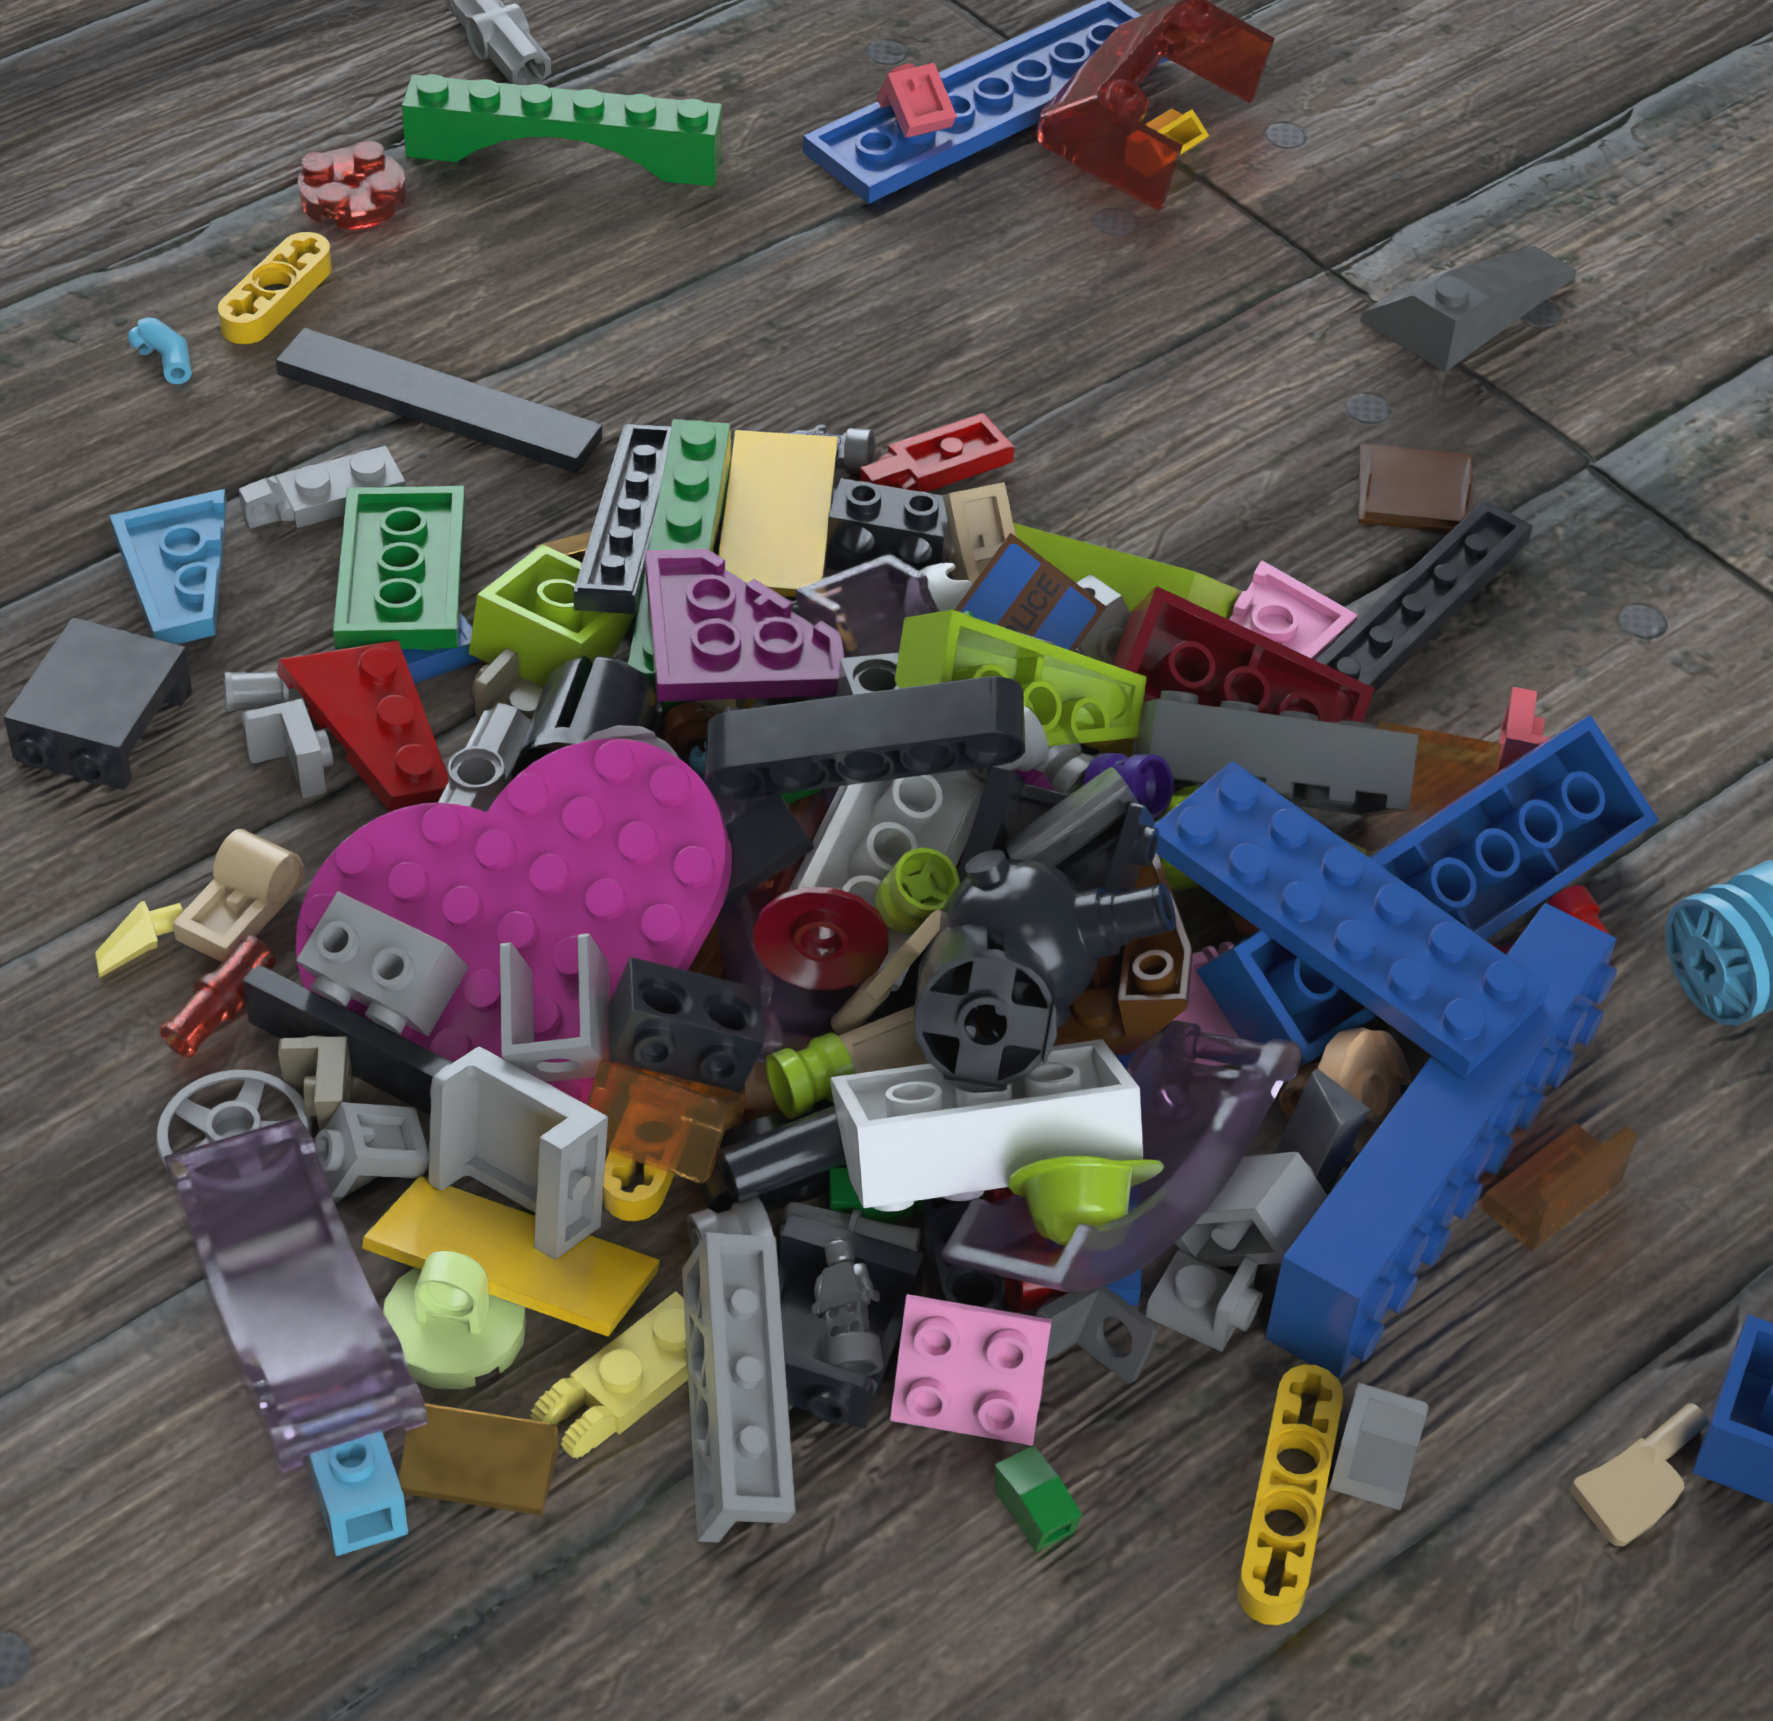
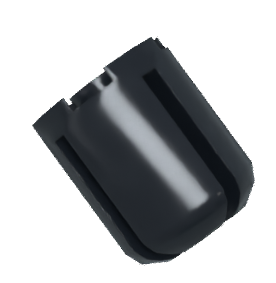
[511,655,663,780]
[914,924,1057,1093]

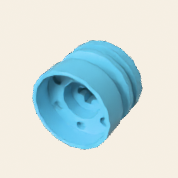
[1665,860,1773,1026]

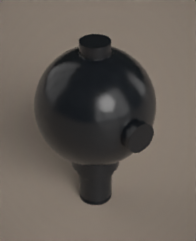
[922,850,1176,1028]

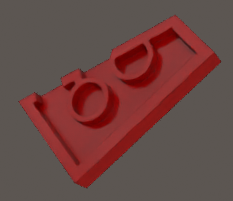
[277,641,448,812]

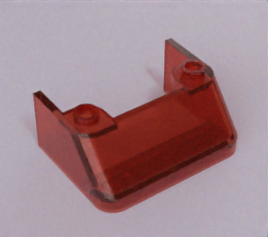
[1036,0,1275,211]

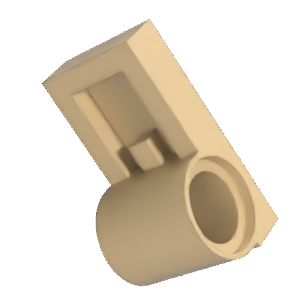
[173,829,306,966]

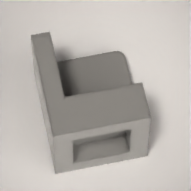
[1329,1383,1429,1510]

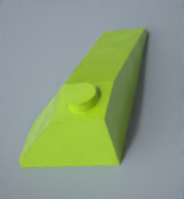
[1013,523,1243,619]
[895,610,1147,746]

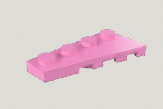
[1229,560,1358,660]

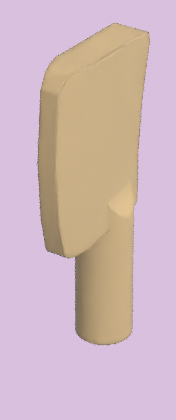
[831,909,942,1035]
[1569,1403,1708,1546]

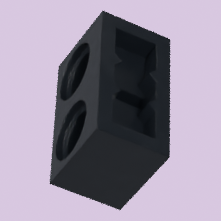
[826,478,952,583]
[608,957,765,1092]

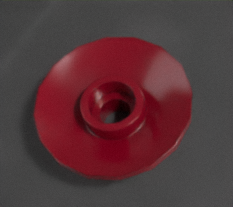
[753,887,889,990]

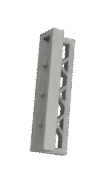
[682,1232,796,1542]

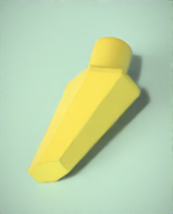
[95,901,183,978]

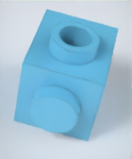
[306,1422,408,1556]

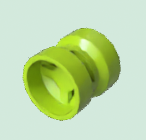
[875,847,960,934]
[765,1032,856,1119]

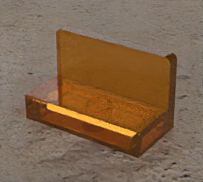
[1377,720,1502,808]
[587,1057,748,1183]
[1481,1123,1637,1252]

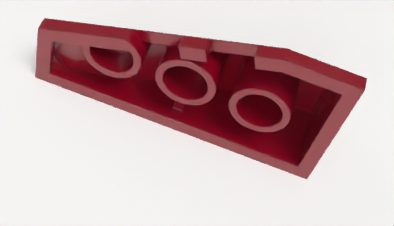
[1113,586,1375,724]

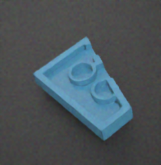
[109,489,227,645]

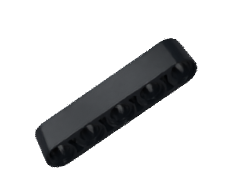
[705,676,1025,799]

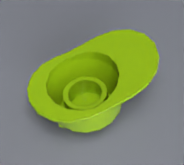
[1008,1156,1164,1250]

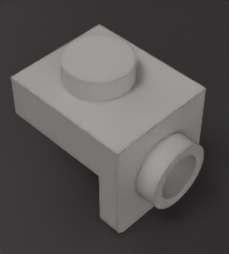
[242,698,333,799]

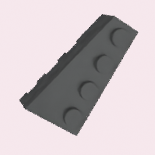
[1132,691,1419,817]

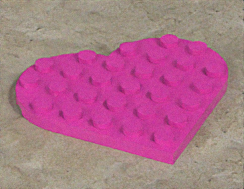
[296,738,732,1116]

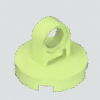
[382,1251,526,1390]

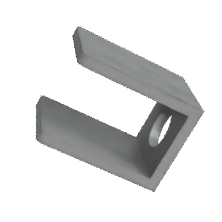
[500,933,612,1082]

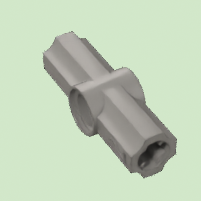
[445,0,552,86]
[438,703,531,812]

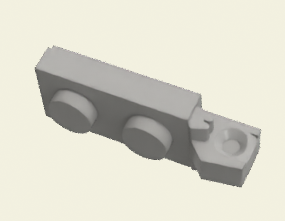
[239,446,406,529]

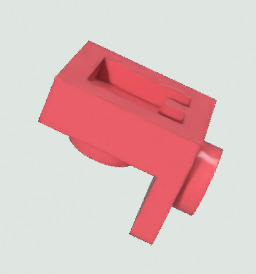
[877,63,957,138]
[1495,687,1551,774]

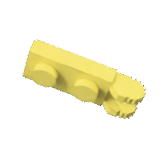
[530,1291,688,1459]

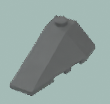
[1361,246,1577,372]

